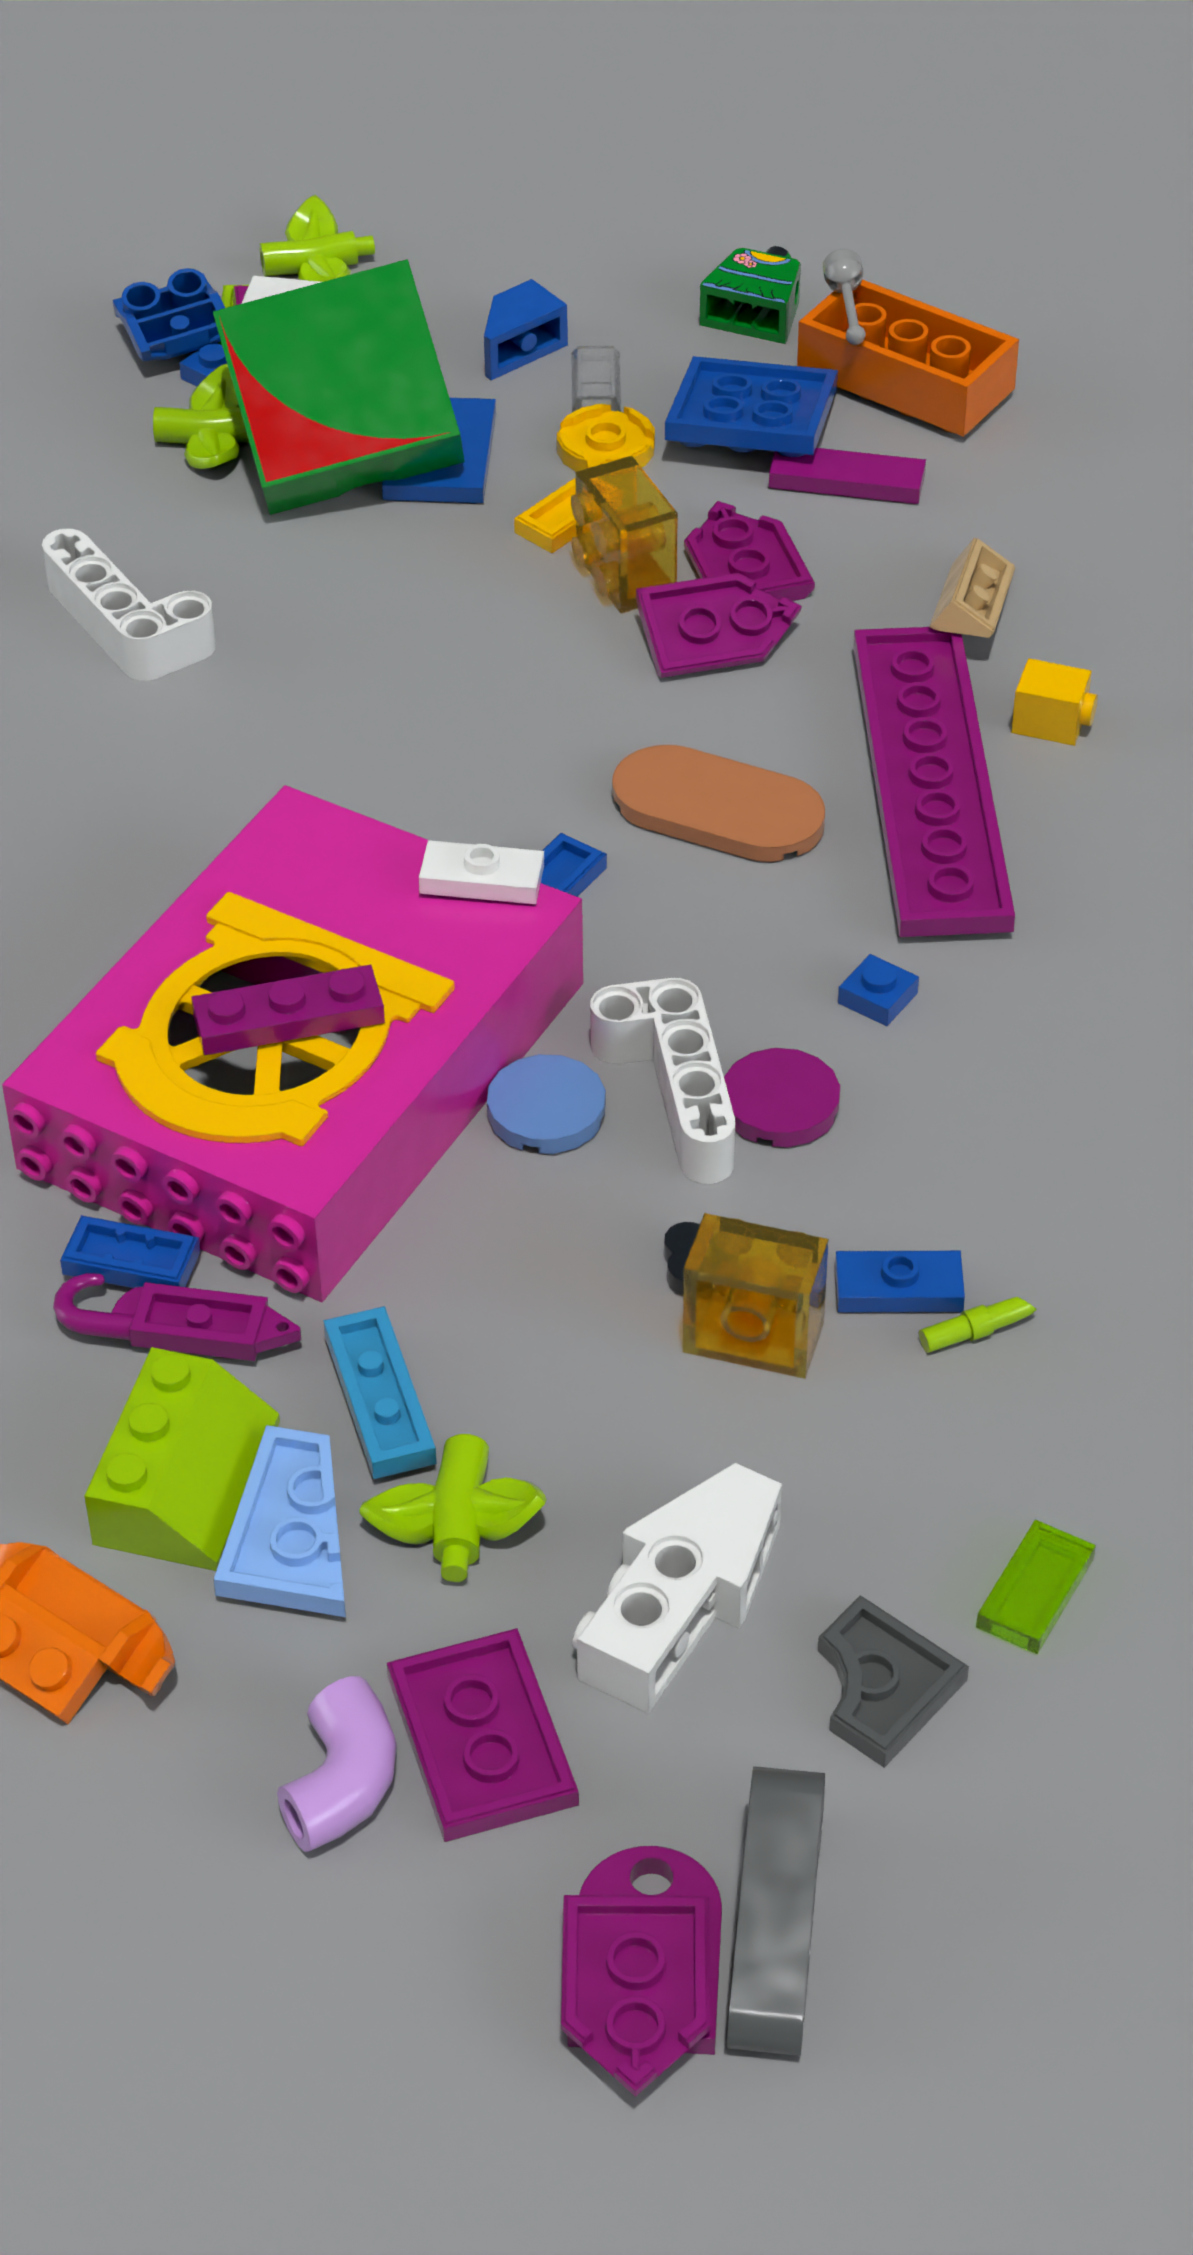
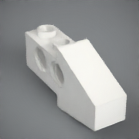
[572,1463,782,1714]

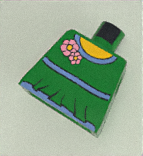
[699,246,801,344]

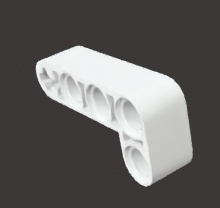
[42,529,216,681]
[590,978,735,1184]

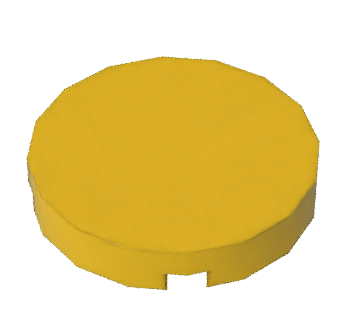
[556,404,655,477]

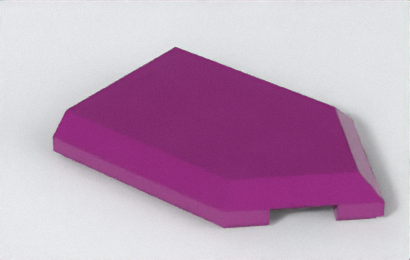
[684,501,815,601]
[636,573,802,678]
[561,1895,710,2097]

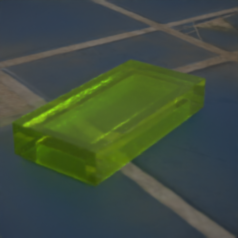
[976,1519,1096,1654]

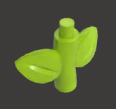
[259,194,375,282]
[153,363,249,469]
[359,1434,547,1582]

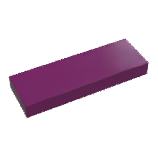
[769,448,926,504]

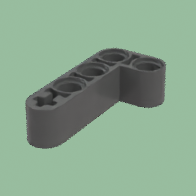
[727,1766,825,2056]

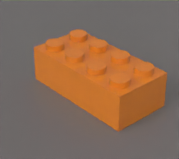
[797,279,1019,437]

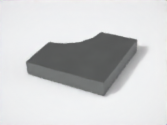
[818,1595,969,1768]

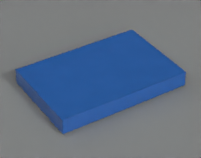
[382,398,496,503]

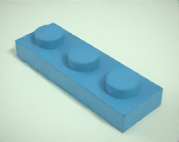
[323,1306,437,1479]

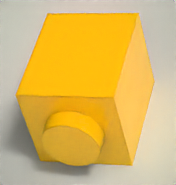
[1011,658,1098,746]

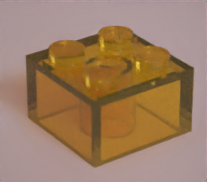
[571,456,678,614]
[683,1213,829,1379]

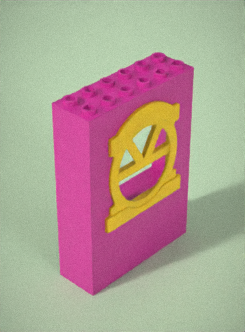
[2,785,583,1303]

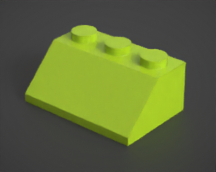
[84,1347,280,1571]

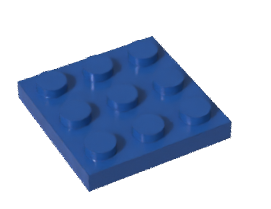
[665,356,838,457]

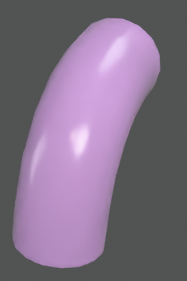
[277,1676,397,1852]

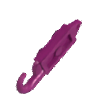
[53,1273,301,1361]

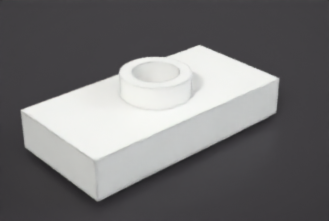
[419,840,544,904]

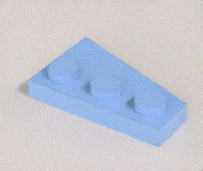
[213,1425,346,1617]

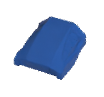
[113,268,225,361]

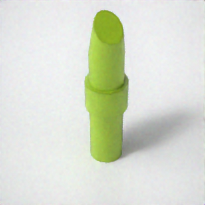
[918,1297,1037,1353]

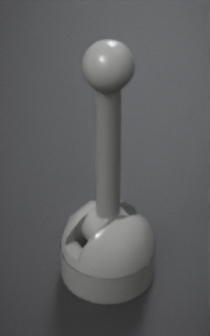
[823,249,866,345]

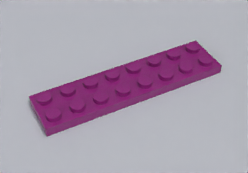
[853,627,1015,937]

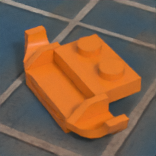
[0,1542,175,1724]

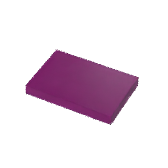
[387,1628,579,1842]

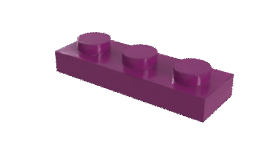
[191,964,385,1056]

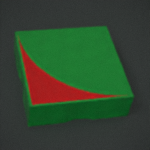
[213,259,465,515]

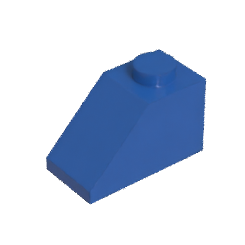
[484,279,568,380]

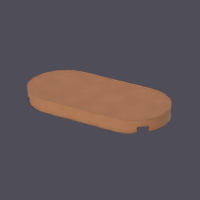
[612,745,825,862]

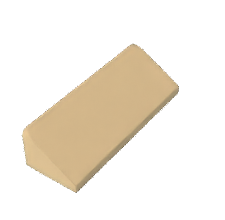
[929,537,1015,638]

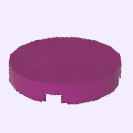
[724,1048,840,1148]

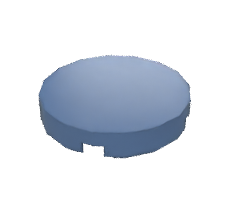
[487,1054,606,1154]

